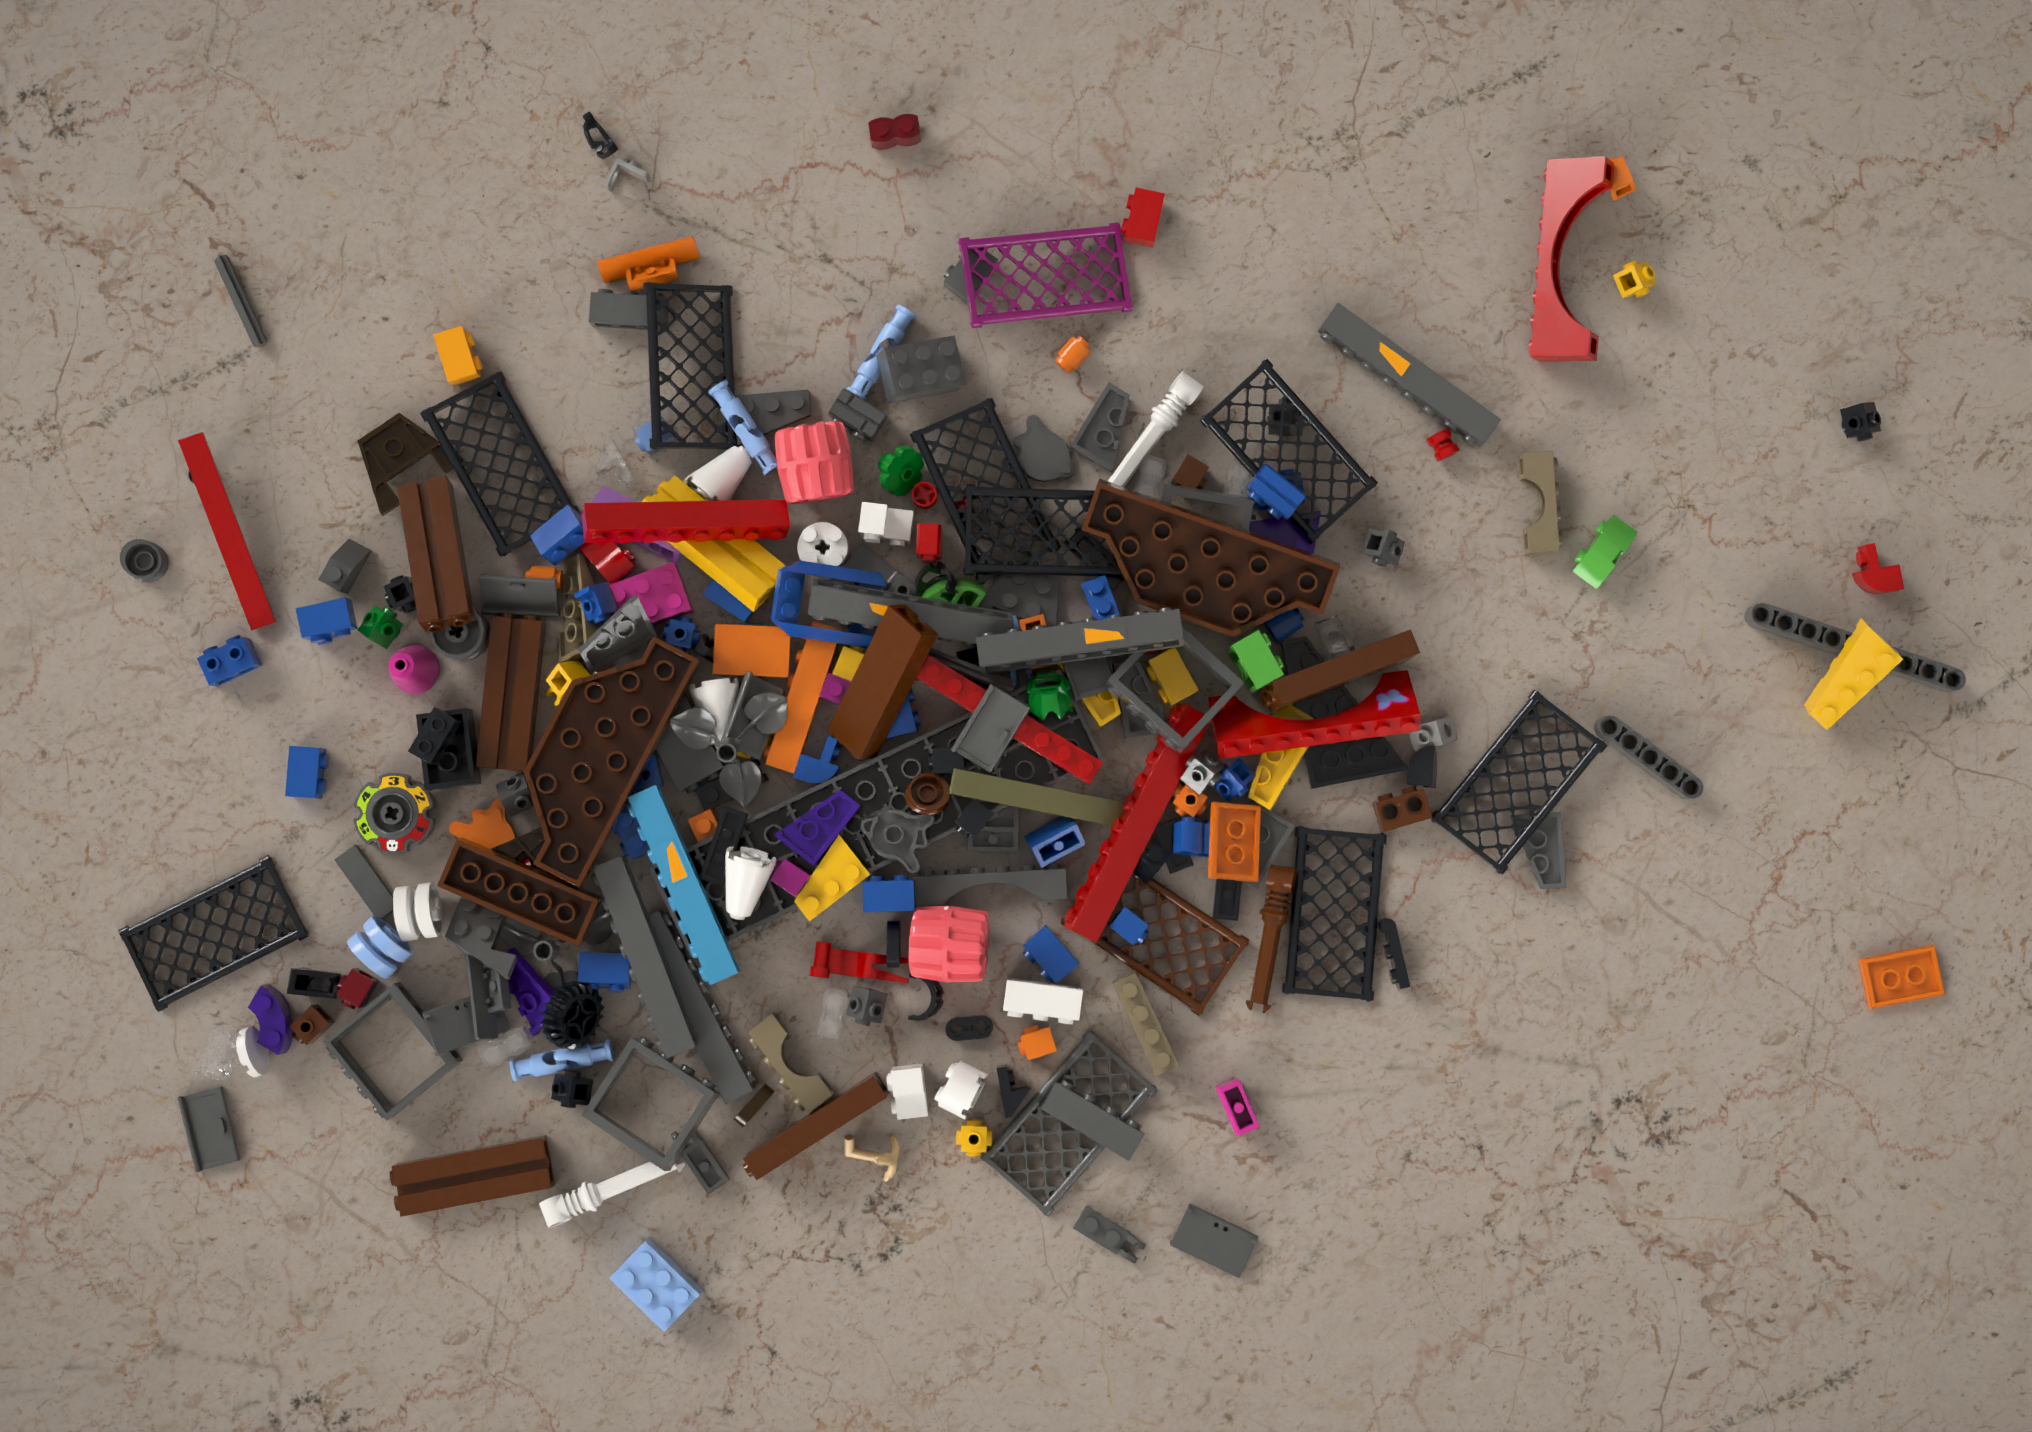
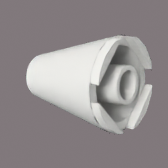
[684,446,752,501]
[689,678,739,749]
[725,846,777,920]

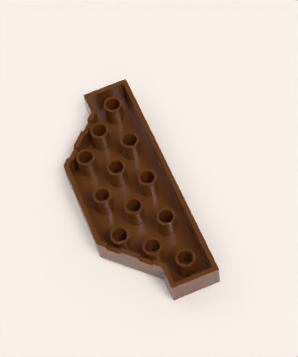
[1081,479,1340,637]
[523,636,701,888]

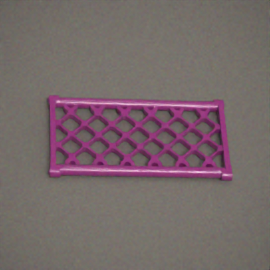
[958,222,1133,328]

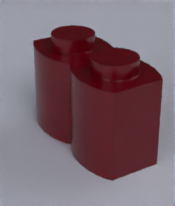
[868,114,921,150]

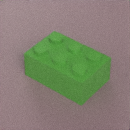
[1226,630,1285,694]

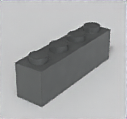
[1041,1079,1145,1161]

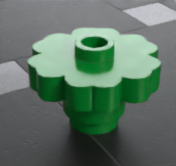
[878,445,924,497]

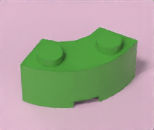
[1572,514,1638,589]
[921,578,986,607]

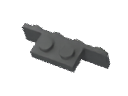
[465,953,511,1040]

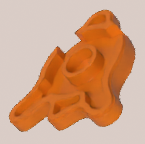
[449,798,516,849]

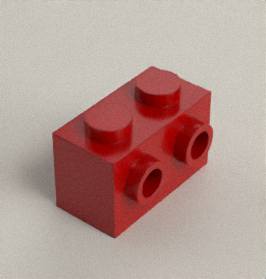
[1121,187,1165,248]

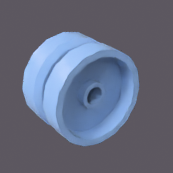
[347,915,413,979]

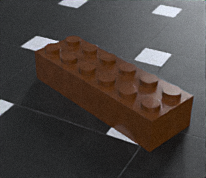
[437,837,601,947]

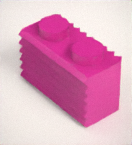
[1215,1078,1260,1136]

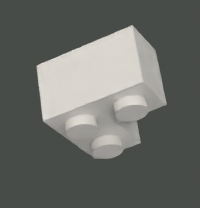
[858,502,914,547]
[886,1063,929,1120]

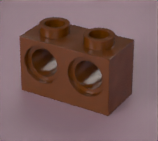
[1372,786,1433,832]

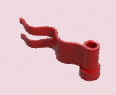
[809,941,909,984]

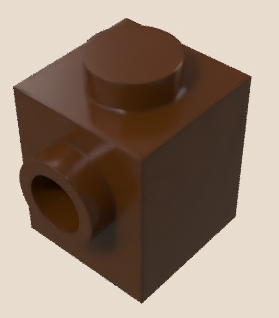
[1171,454,1209,489]
[289,1004,335,1045]

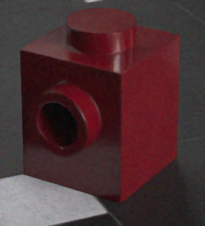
[336,968,379,1009]

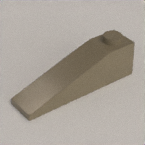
[557,553,606,663]

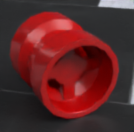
[1426,428,1460,462]
[912,481,937,510]

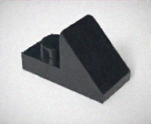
[287,967,341,999]
[996,1064,1031,1118]

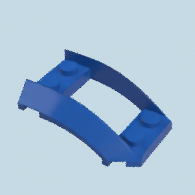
[770,560,886,647]

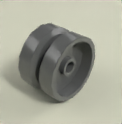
[429,608,490,661]

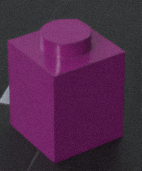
[819,673,851,705]
[770,858,811,897]

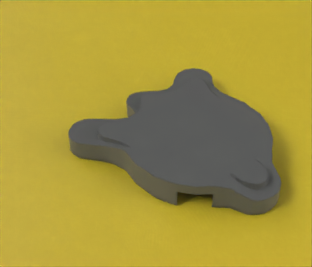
[1001,415,1075,482]
[860,809,935,874]

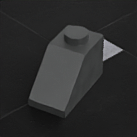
[318,539,372,594]

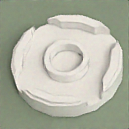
[236,1026,270,1077]

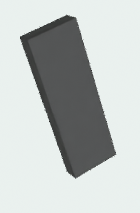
[334,845,393,919]

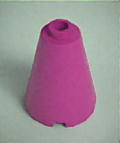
[388,644,440,694]

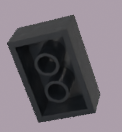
[416,708,481,791]

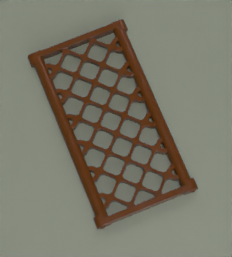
[1060,873,1249,1016]

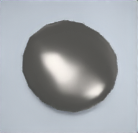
[120,539,168,583]

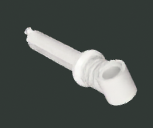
[1108,371,1203,487]
[539,1162,685,1228]

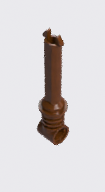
[1246,864,1297,1013]

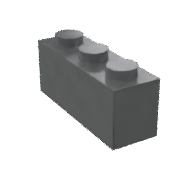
[589,289,669,331]

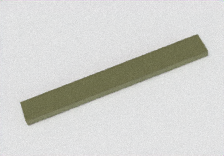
[949,768,1123,826]

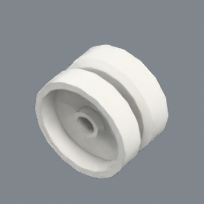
[393,882,443,942]

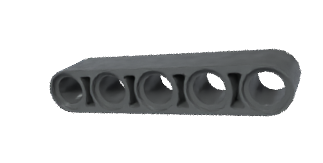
[1594,715,1704,799]

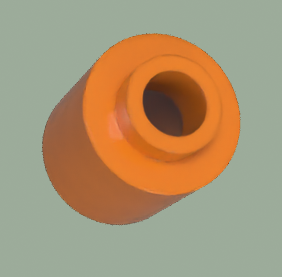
[1054,336,1091,374]
[525,566,563,590]

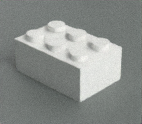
[1003,977,1083,1024]

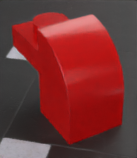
[1852,543,1904,594]

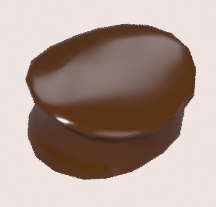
[905,773,950,815]

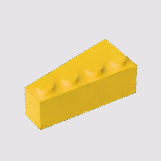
[1804,618,1903,730]

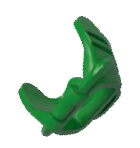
[1026,670,1073,721]

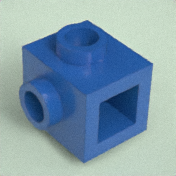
[663,616,701,653]
[1214,758,1256,802]

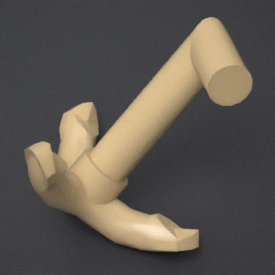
[844,1134,900,1182]

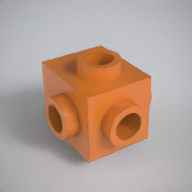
[1171,783,1208,817]

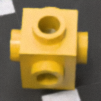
[1613,260,1657,299]
[956,1119,992,1157]

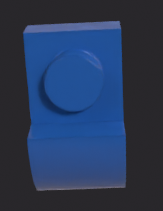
[793,736,842,784]

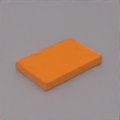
[713,624,791,678]
[1208,802,1261,882]
[1858,945,1945,1009]

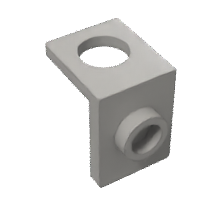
[604,158,650,192]
[1409,716,1457,752]

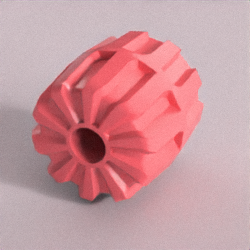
[775,421,854,504]
[909,906,990,982]

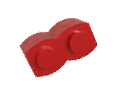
[916,523,943,564]
[579,542,637,584]

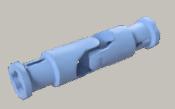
[847,305,916,401]
[708,380,777,476]
[509,1039,614,1082]

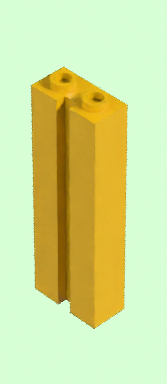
[642,475,786,612]

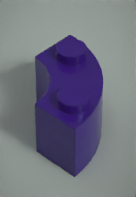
[248,984,294,1055]

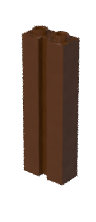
[397,475,475,632]
[828,604,938,760]
[476,613,546,772]
[1261,629,1420,713]
[742,1072,889,1181]
[390,1135,555,1217]

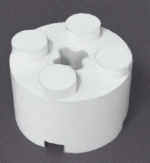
[797,522,850,567]
[934,1060,988,1120]

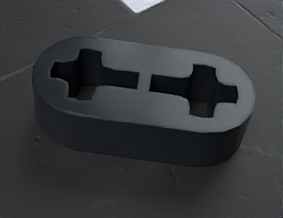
[886,921,901,968]
[945,1015,993,1041]

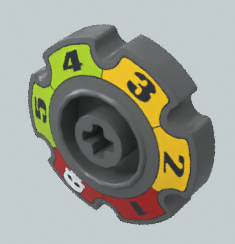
[353,773,436,854]

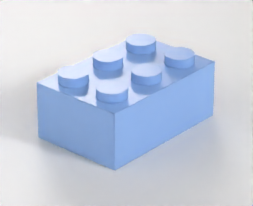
[610,1237,704,1332]

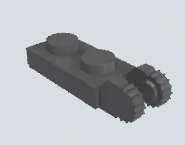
[671,1125,730,1195]
[1073,1206,1146,1263]

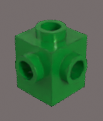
[357,605,403,649]

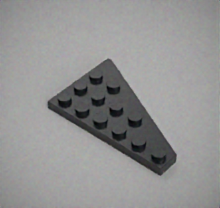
[1281,636,1408,789]

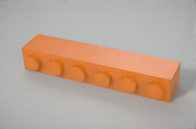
[763,621,842,774]

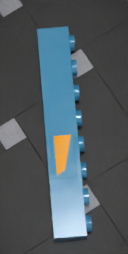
[627,785,741,985]

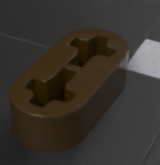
[734,1083,775,1127]

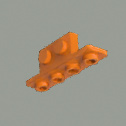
[597,236,700,291]

